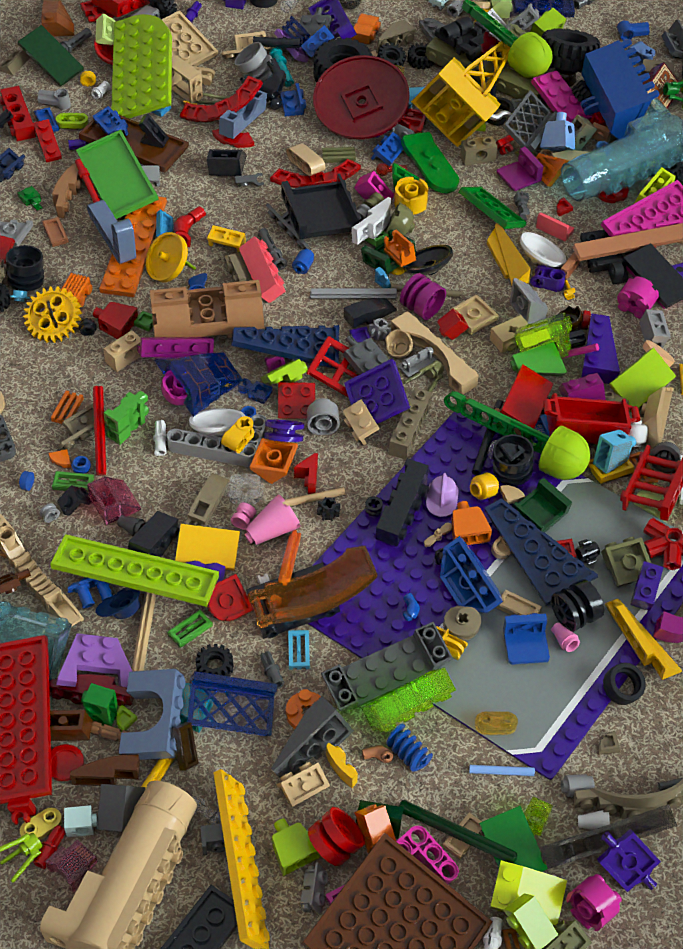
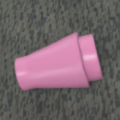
[551,623,580,652]

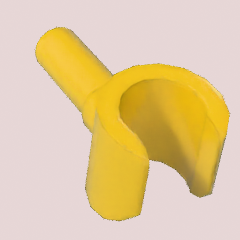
[564,280,575,300]

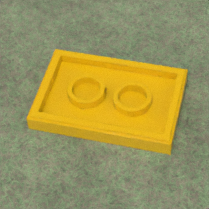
[175,524,240,570]

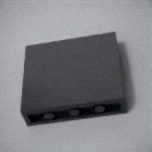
[281,174,361,239]

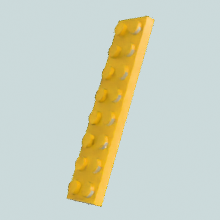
[213,769,270,949]

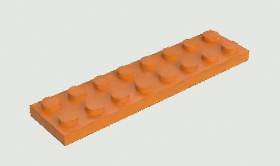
[99,196,167,297]

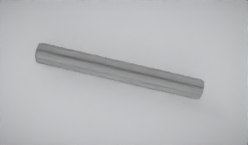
[310,288,397,299]

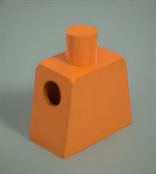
[451,501,492,545]

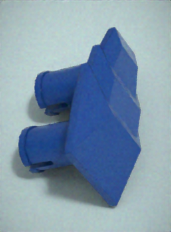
[67,577,113,609]

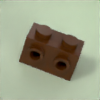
[50,710,92,741]

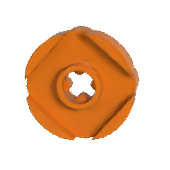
[285,689,321,729]

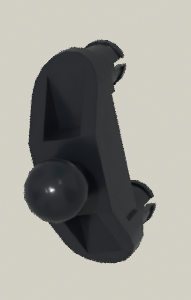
[240,58,286,110]

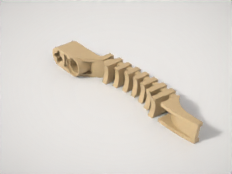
[0,514,84,630]

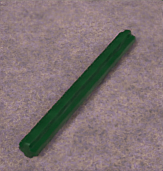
[398,800,517,864]

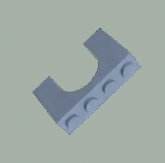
[119,669,186,760]

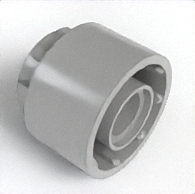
[307,398,340,435]

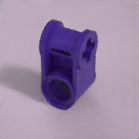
[530,265,565,292]

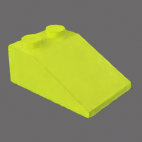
[490,861,567,926]

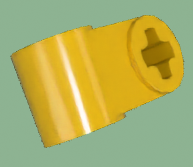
[221,416,254,453]

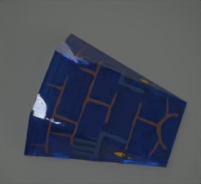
[154,352,243,417]

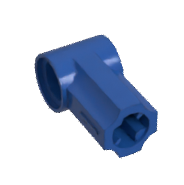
[617,20,650,41]

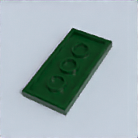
[18,25,84,86]

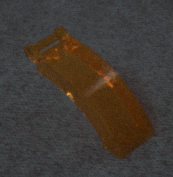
[247,546,378,628]

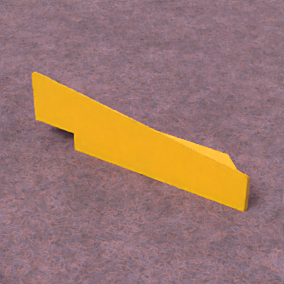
[487,223,530,286]
[605,599,682,680]

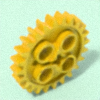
[23,286,82,343]

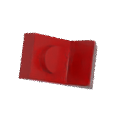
[294,453,318,494]

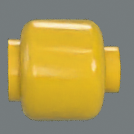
[470,472,499,500]

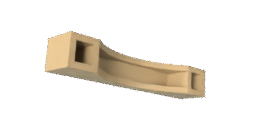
[391,311,479,395]

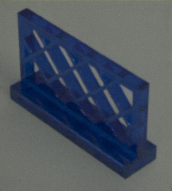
[187,671,277,736]

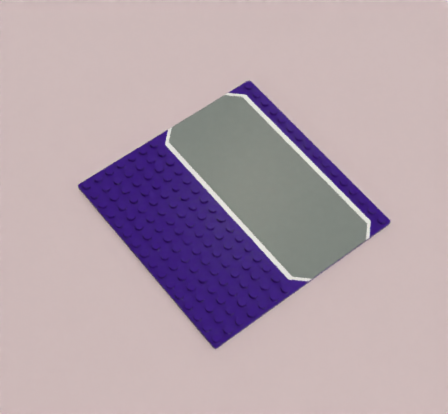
[285,412,683,780]

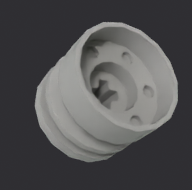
[235,42,272,82]

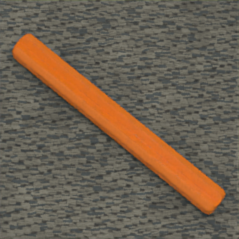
[278,530,301,586]

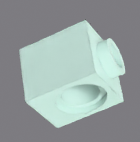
[64,805,97,837]

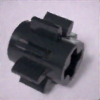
[317,497,341,521]
[575,539,600,565]

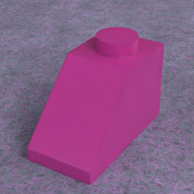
[354,171,394,200]

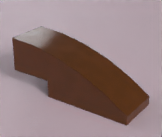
[70,754,140,786]

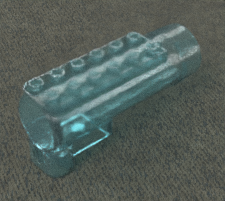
[561,98,683,202]

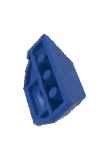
[440,536,503,613]

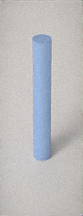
[469,765,535,776]

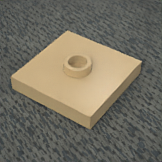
[449,295,499,335]

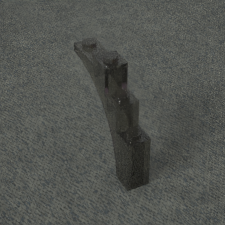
[540,805,677,869]

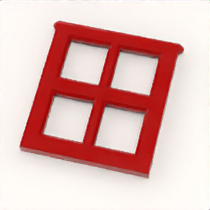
[306,336,358,398]

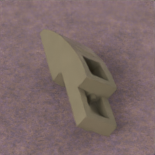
[185,473,230,527]

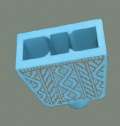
[593,430,636,474]

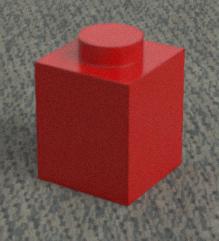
[437,308,469,340]

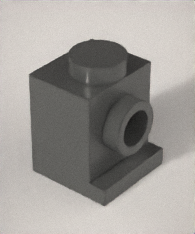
[200,824,225,856]

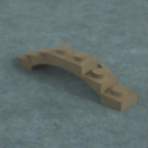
[573,779,683,821]

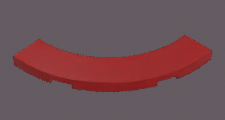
[179,76,263,122]
[270,159,361,188]

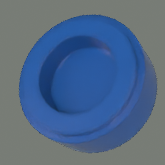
[19,471,35,491]

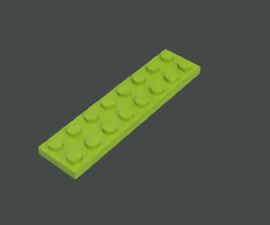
[50,534,219,607]

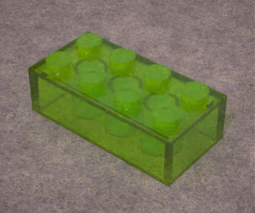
[361,667,456,732]

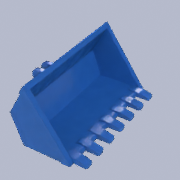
[580,39,660,147]

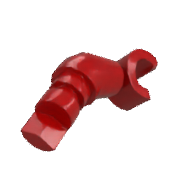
[173,206,206,247]

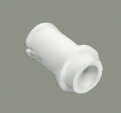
[91,81,111,99]

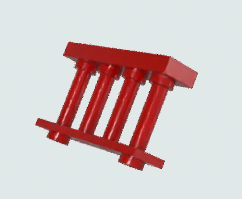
[620,445,683,521]

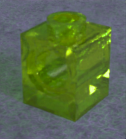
[524,797,553,836]

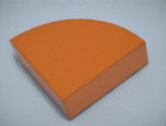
[48,449,71,468]

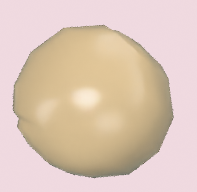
[385,329,413,359]

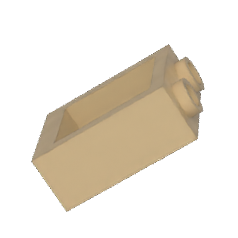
[172,55,203,104]

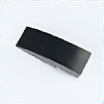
[343,298,397,328]

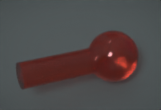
[376,163,407,176]

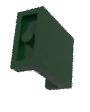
[361,230,416,274]
[512,478,572,532]

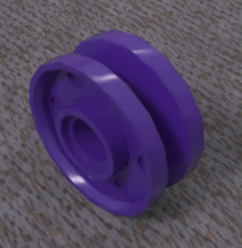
[264,419,304,442]

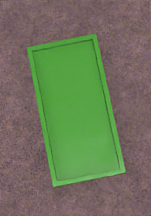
[76,129,159,219]

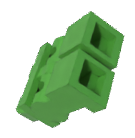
[104,391,149,445]

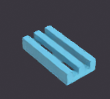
[288,630,310,670]

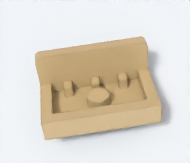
[343,399,380,445]

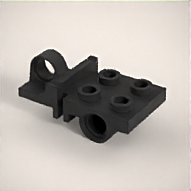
[435,16,484,62]
[580,230,629,285]

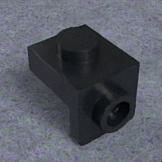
[57,485,92,516]

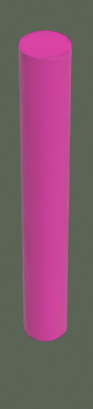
[559,343,599,359]

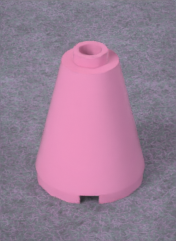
[244,494,301,545]

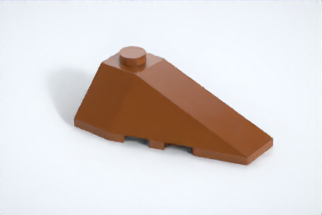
[41,0,74,37]

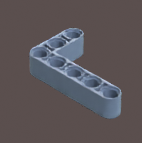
[87,200,136,264]

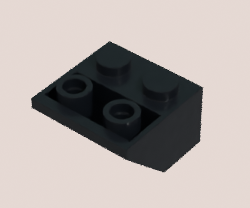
[207,149,247,177]

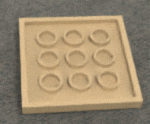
[162,10,218,66]

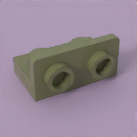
[542,920,592,949]

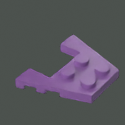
[56,633,133,688]

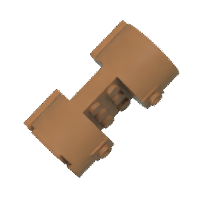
[150,280,264,338]

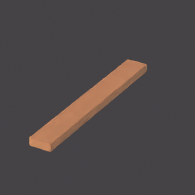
[573,223,683,261]

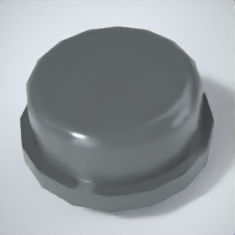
[650,441,681,473]

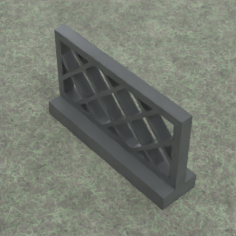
[502,90,557,152]

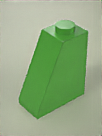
[510,339,567,376]

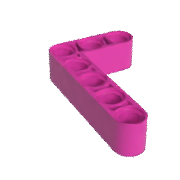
[396,825,459,884]

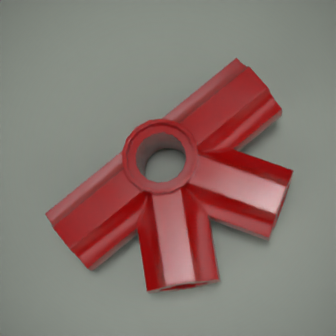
[643,518,683,570]

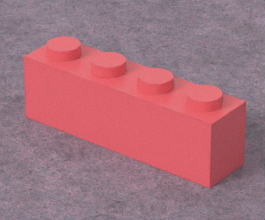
[239,236,286,303]

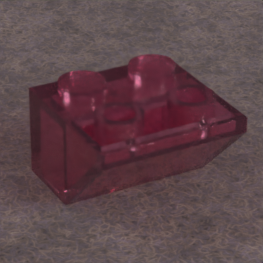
[87,476,141,525]

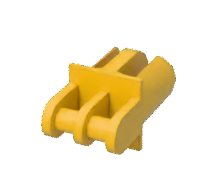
[436,626,468,660]

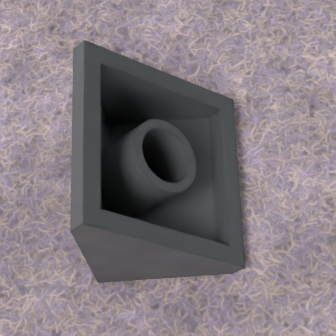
[96,784,146,832]

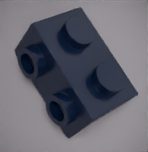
[0,148,26,182]

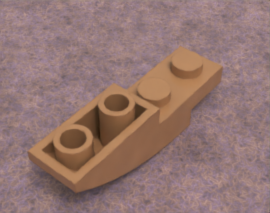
[52,163,82,218]

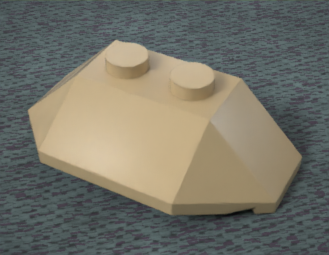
[640,387,673,449]

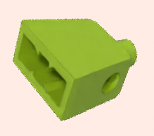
[272,818,321,876]

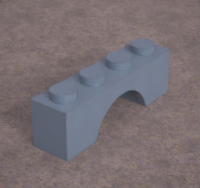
[219,90,267,139]

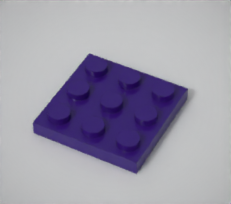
[344,359,410,424]

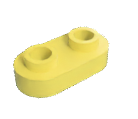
[20,808,62,840]

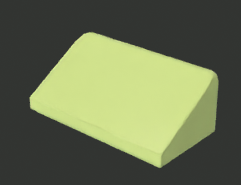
[95,13,116,45]

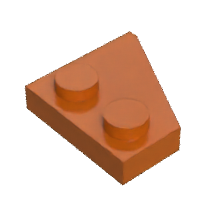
[536,153,570,187]

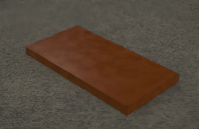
[79,115,189,173]

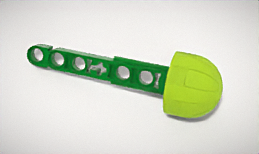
[461,0,553,78]
[444,391,590,480]

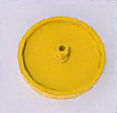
[146,232,188,283]

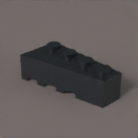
[375,458,429,547]

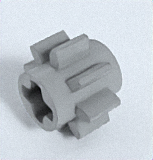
[368,318,391,341]

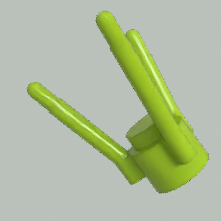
[0,832,42,883]

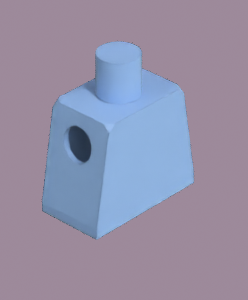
[540,112,575,151]

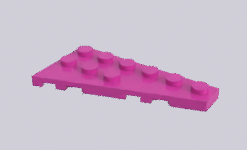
[601,180,683,237]

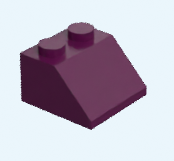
[558,373,606,400]

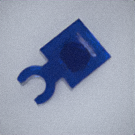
[238,378,273,404]

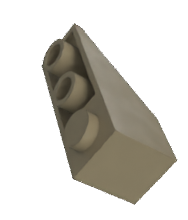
[376,20,416,53]

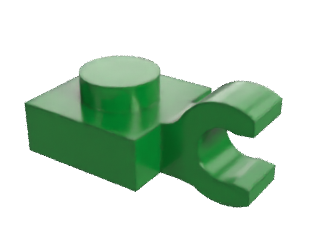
[17,186,43,211]

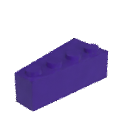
[581,313,620,384]

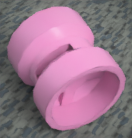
[230,502,256,530]

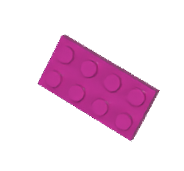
[531,70,592,122]

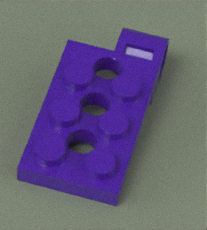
[308,0,357,40]

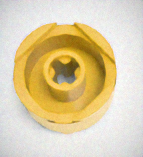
[394,177,428,215]

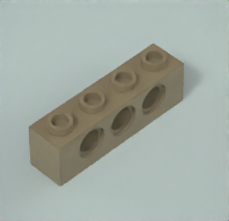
[389,387,432,460]

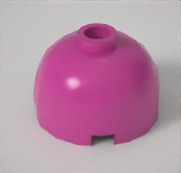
[161,368,199,406]

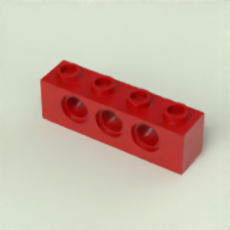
[0,85,36,142]

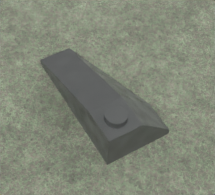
[271,696,354,778]

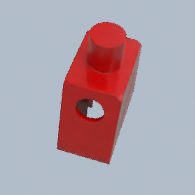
[93,302,138,339]

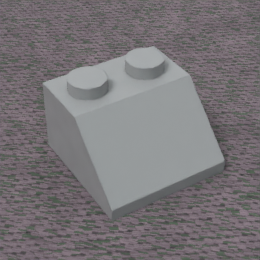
[510,278,548,325]

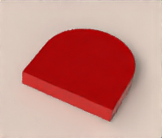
[207,574,254,621]

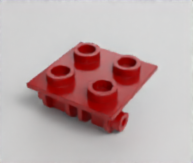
[278,382,315,419]

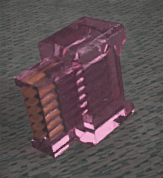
[45,839,98,892]

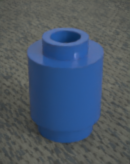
[292,249,314,274]

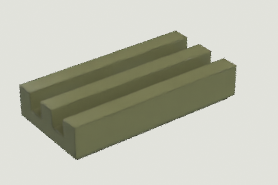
[322,147,356,163]

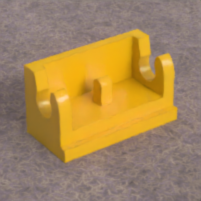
[207,225,246,252]

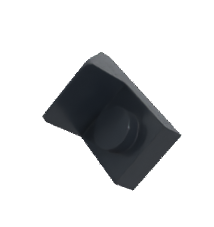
[138,113,169,148]

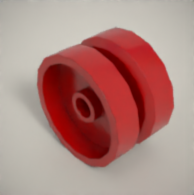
[308,807,365,866]

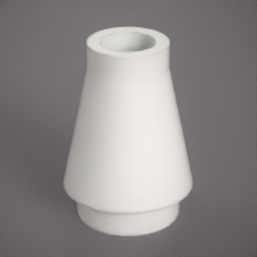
[578,810,610,832]

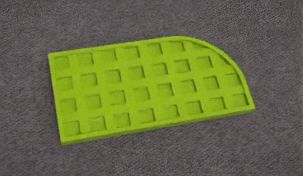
[111,14,172,119]

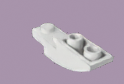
[351,197,391,245]

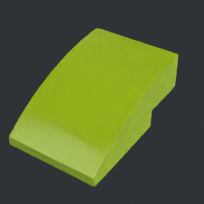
[609,347,676,412]

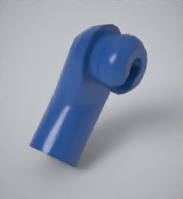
[403,593,420,621]

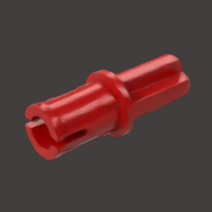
[33,825,66,870]

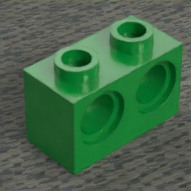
[81,683,118,726]

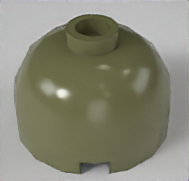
[385,203,415,236]

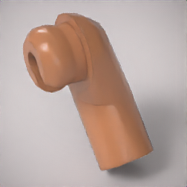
[361,745,393,763]

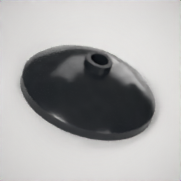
[403,245,453,275]

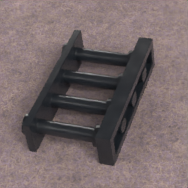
[246,562,340,639]

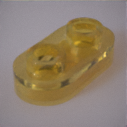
[475,711,518,735]

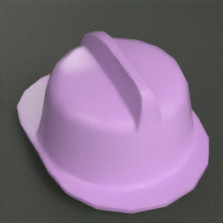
[426,473,459,517]

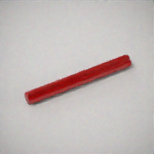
[93,386,107,476]

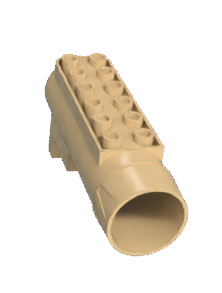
[40,781,197,949]

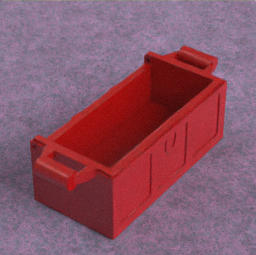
[543,393,641,444]

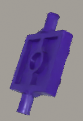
[597,829,661,892]

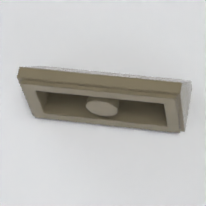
[0,49,30,75]

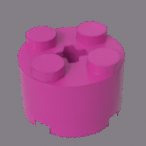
[617,276,659,319]
[566,874,622,931]

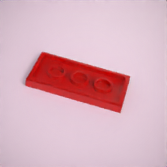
[500,364,554,428]

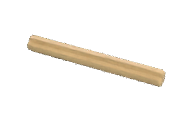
[132,592,156,672]

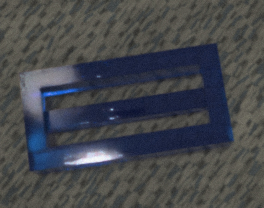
[281,16,311,47]

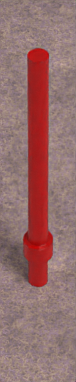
[75,159,100,202]

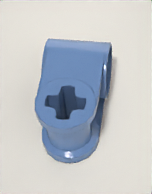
[627,41,655,65]

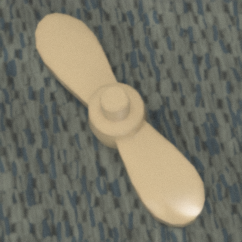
[424,523,452,547]

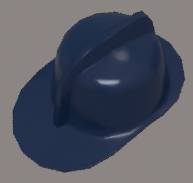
[95,587,141,619]

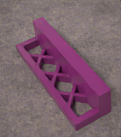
[137,337,214,357]

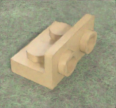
[276,762,330,807]

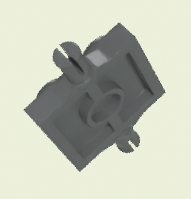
[295,7,332,43]
[343,335,389,375]

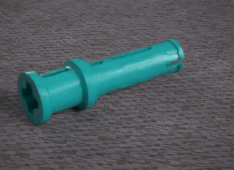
[269,47,294,87]

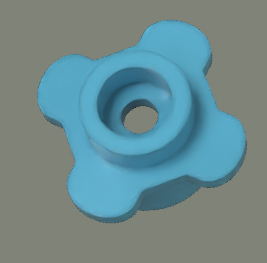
[10,290,30,302]

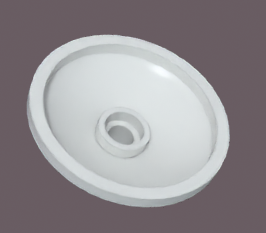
[520,232,566,268]
[189,408,245,437]

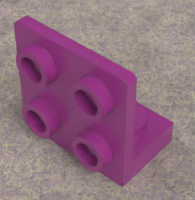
[497,146,544,191]

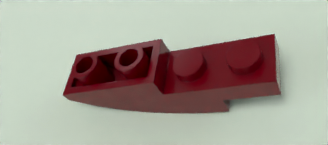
[49,674,134,706]

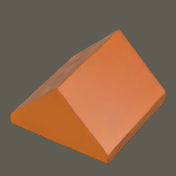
[250,438,298,484]

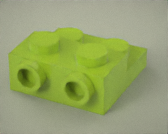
[260,359,308,385]

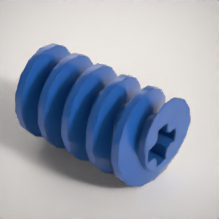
[386,723,433,772]

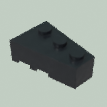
[128,511,179,557]

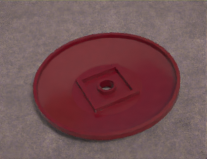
[313,55,410,140]

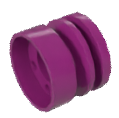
[400,273,446,320]

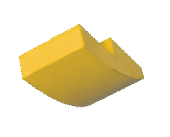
[326,743,358,788]

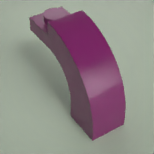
[653,611,683,643]

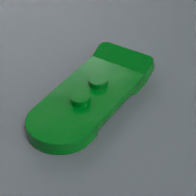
[401,132,459,193]

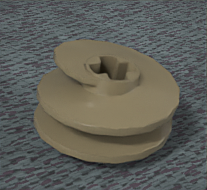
[443,606,481,641]

